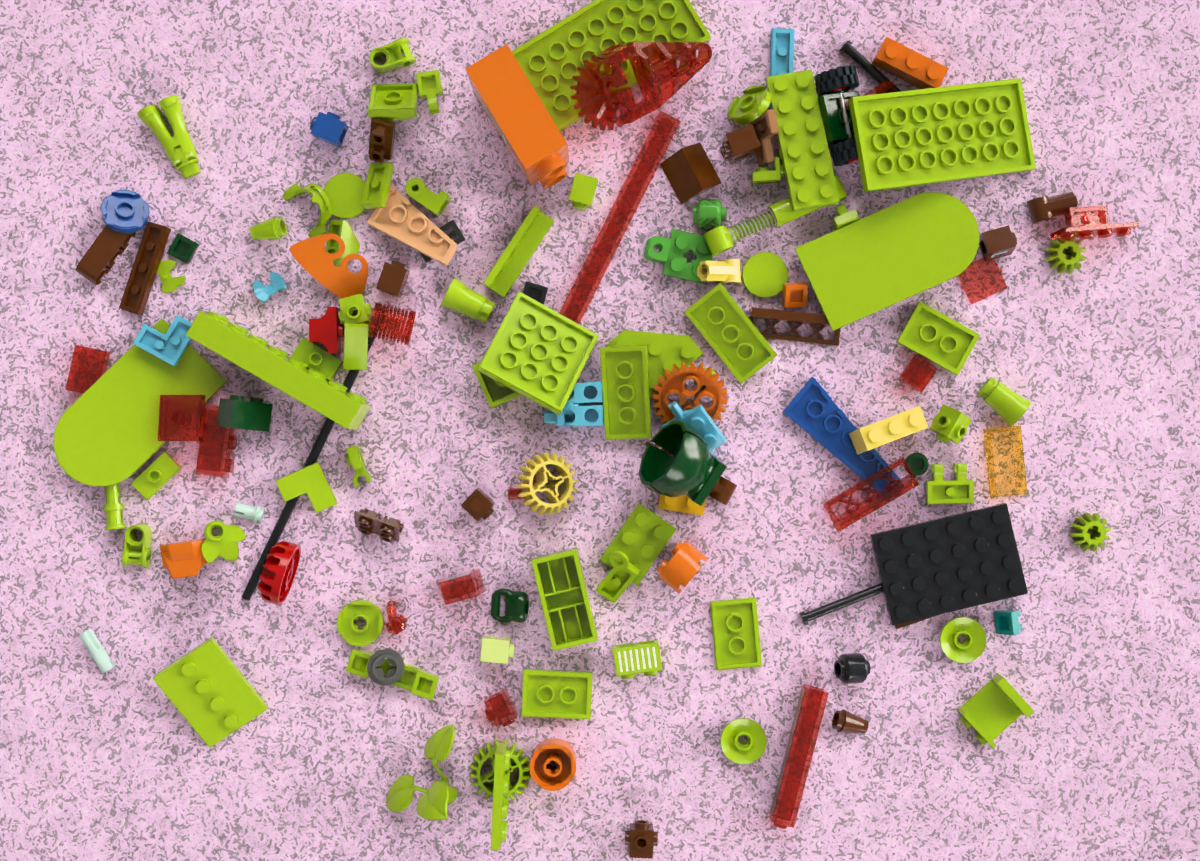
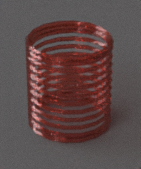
[368,302,416,346]

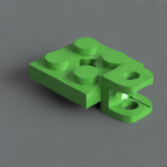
[644,229,713,285]

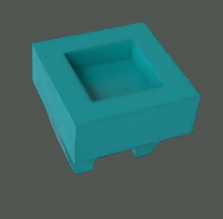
[994,610,1022,635]

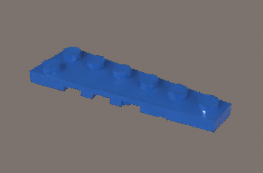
[782,377,903,501]

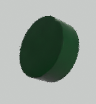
[905,453,929,476]

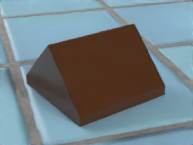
[660,143,722,204]

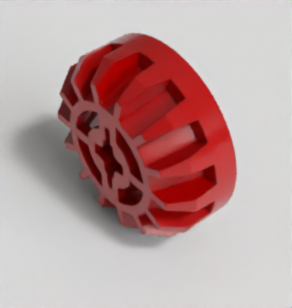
[258,541,301,606]

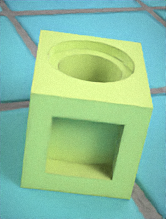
[480,635,515,664]

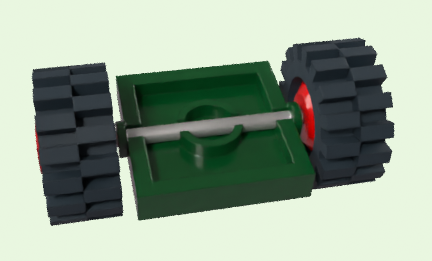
[814,65,860,166]

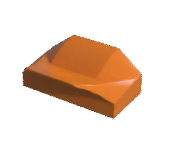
[160,539,208,579]

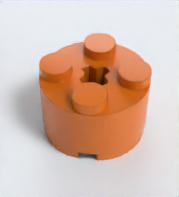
[656,541,708,594]
[529,738,577,791]

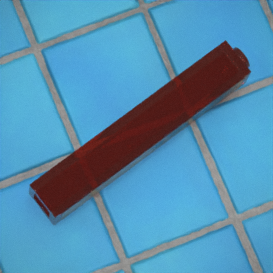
[769,684,829,829]

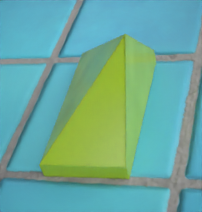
[326,220,360,266]

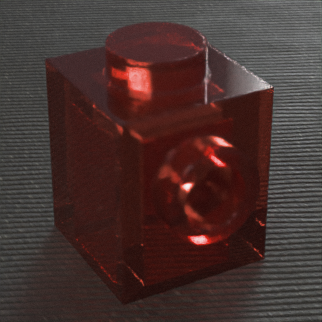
[484,688,518,727]

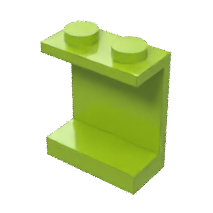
[957,674,1035,749]

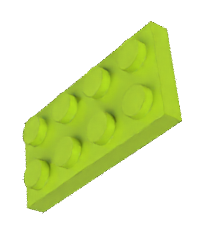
[684,283,778,384]
[600,345,652,440]
[491,743,511,850]

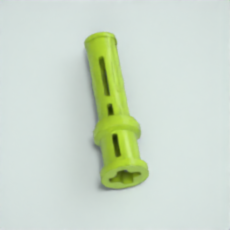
[103,483,126,530]

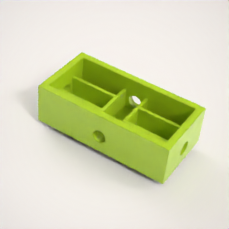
[531,547,598,651]

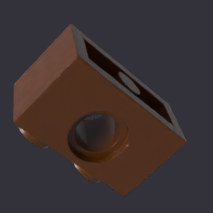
[720,124,760,164]

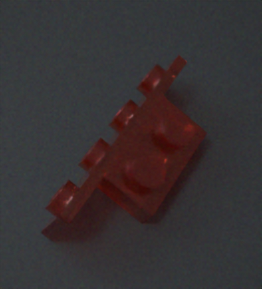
[1050,205,1139,241]

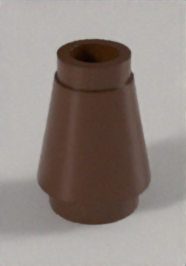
[832,709,868,734]

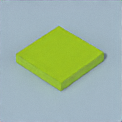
[368,83,419,118]

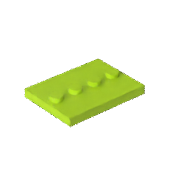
[153,637,268,747]

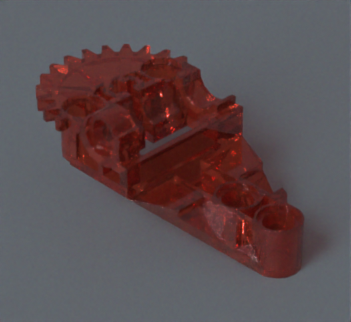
[570,42,712,130]

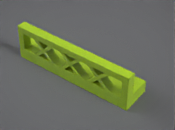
[484,205,554,298]

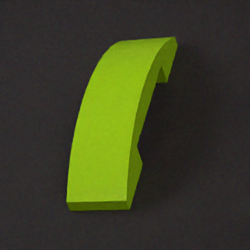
[346,649,440,700]

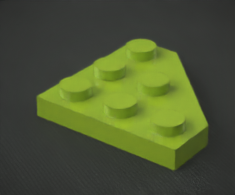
[607,330,703,398]

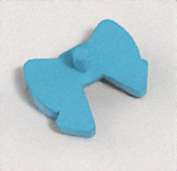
[252,272,287,303]

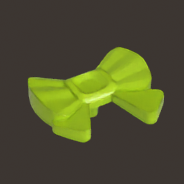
[157,259,186,293]

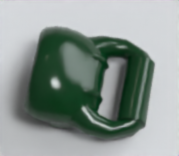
[491,588,529,623]

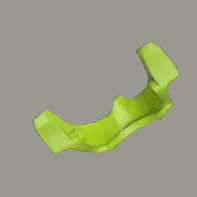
[283,183,333,238]

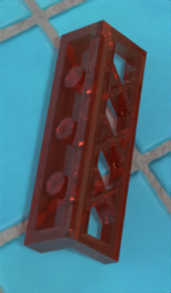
[823,457,919,532]

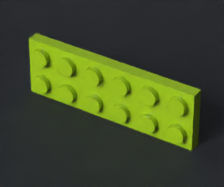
[765,69,840,212]

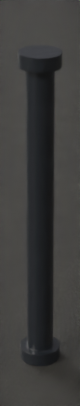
[839,40,901,93]
[799,583,883,626]

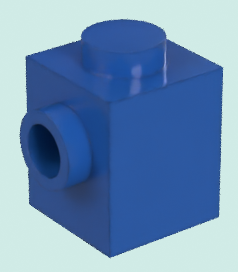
[310,112,349,148]

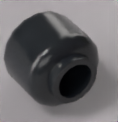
[834,653,871,684]

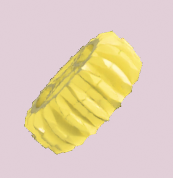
[516,452,578,515]

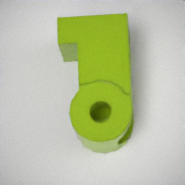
[405,178,452,217]

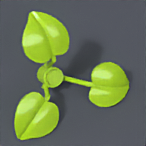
[385,725,458,821]

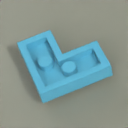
[133,315,192,367]

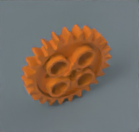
[652,361,728,423]

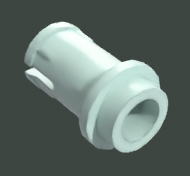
[234,502,265,524]

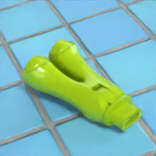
[137,94,201,180]

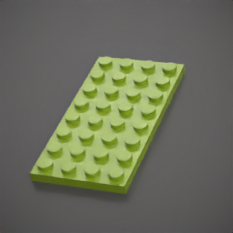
[512,0,711,132]
[849,78,1036,192]

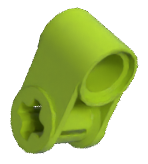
[369,38,416,74]
[122,523,152,568]

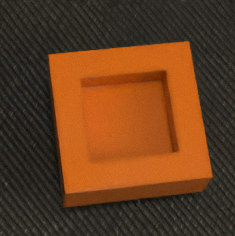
[782,282,808,308]

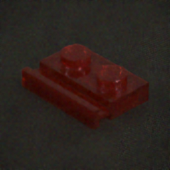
[66,345,110,394]

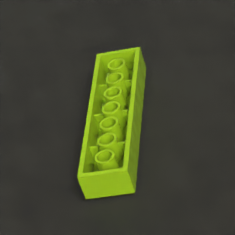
[186,310,371,430]

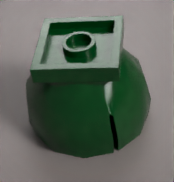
[639,420,727,506]

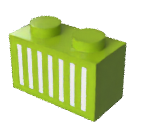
[613,639,662,679]

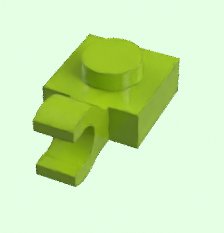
[416,70,443,114]
[345,445,372,487]

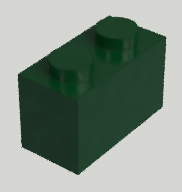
[217,395,273,432]

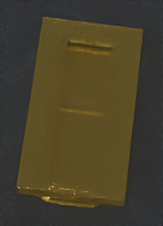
[983,425,1028,497]

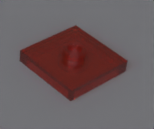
[158,395,206,442]

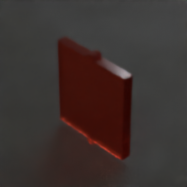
[958,258,1008,304]

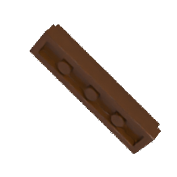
[749,307,840,346]

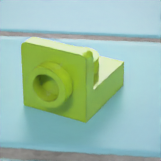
[750,157,784,185]

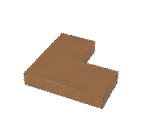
[750,109,779,167]

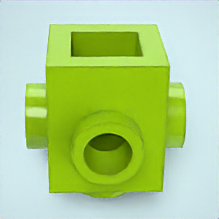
[338,294,373,324]
[930,404,972,444]

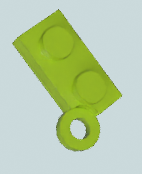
[596,551,640,603]

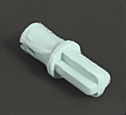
[80,629,115,674]

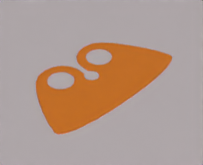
[290,233,368,299]

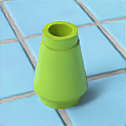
[250,217,287,240]

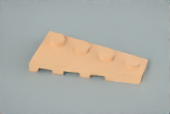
[367,184,458,266]

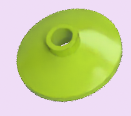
[940,617,986,663]
[720,718,767,764]

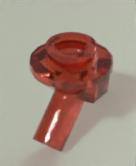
[385,601,408,635]

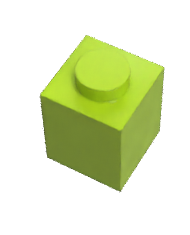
[569,173,598,211]

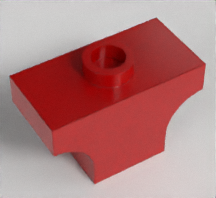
[309,307,344,354]

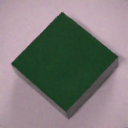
[167,233,199,265]

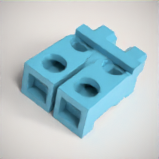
[544,381,604,426]

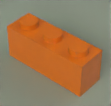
[871,37,949,89]

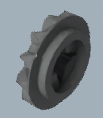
[367,648,404,686]

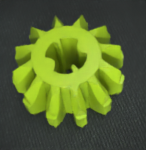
[1045,235,1087,274]
[1069,512,1112,552]

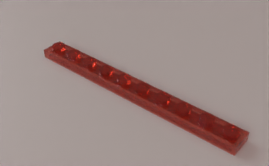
[559,111,681,324]

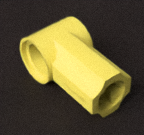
[697,259,741,284]

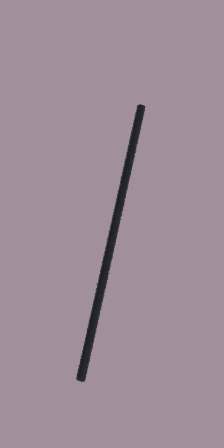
[241,308,388,601]

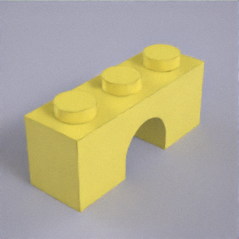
[849,406,928,455]

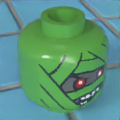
[693,199,727,229]

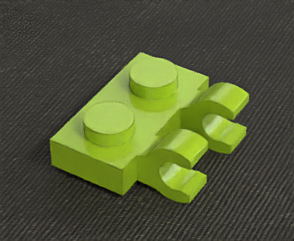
[925,463,974,504]

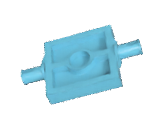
[662,401,726,458]

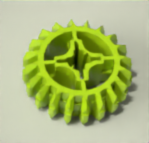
[469,739,531,801]

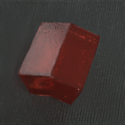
[899,354,938,393]

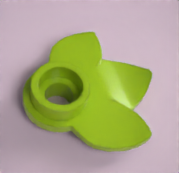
[201,521,246,563]

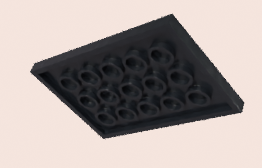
[870,503,1028,625]

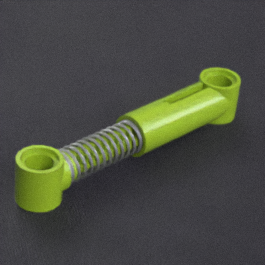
[703,175,847,256]

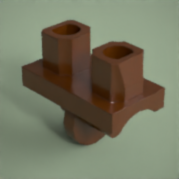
[368,117,396,163]

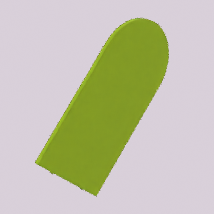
[794,192,980,331]
[53,319,227,487]

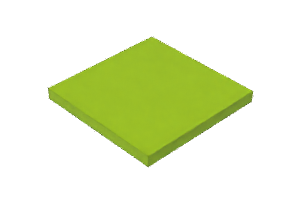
[477,291,599,415]

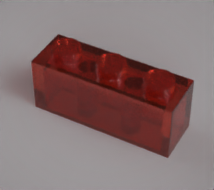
[196,404,237,477]

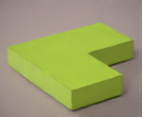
[275,461,338,513]

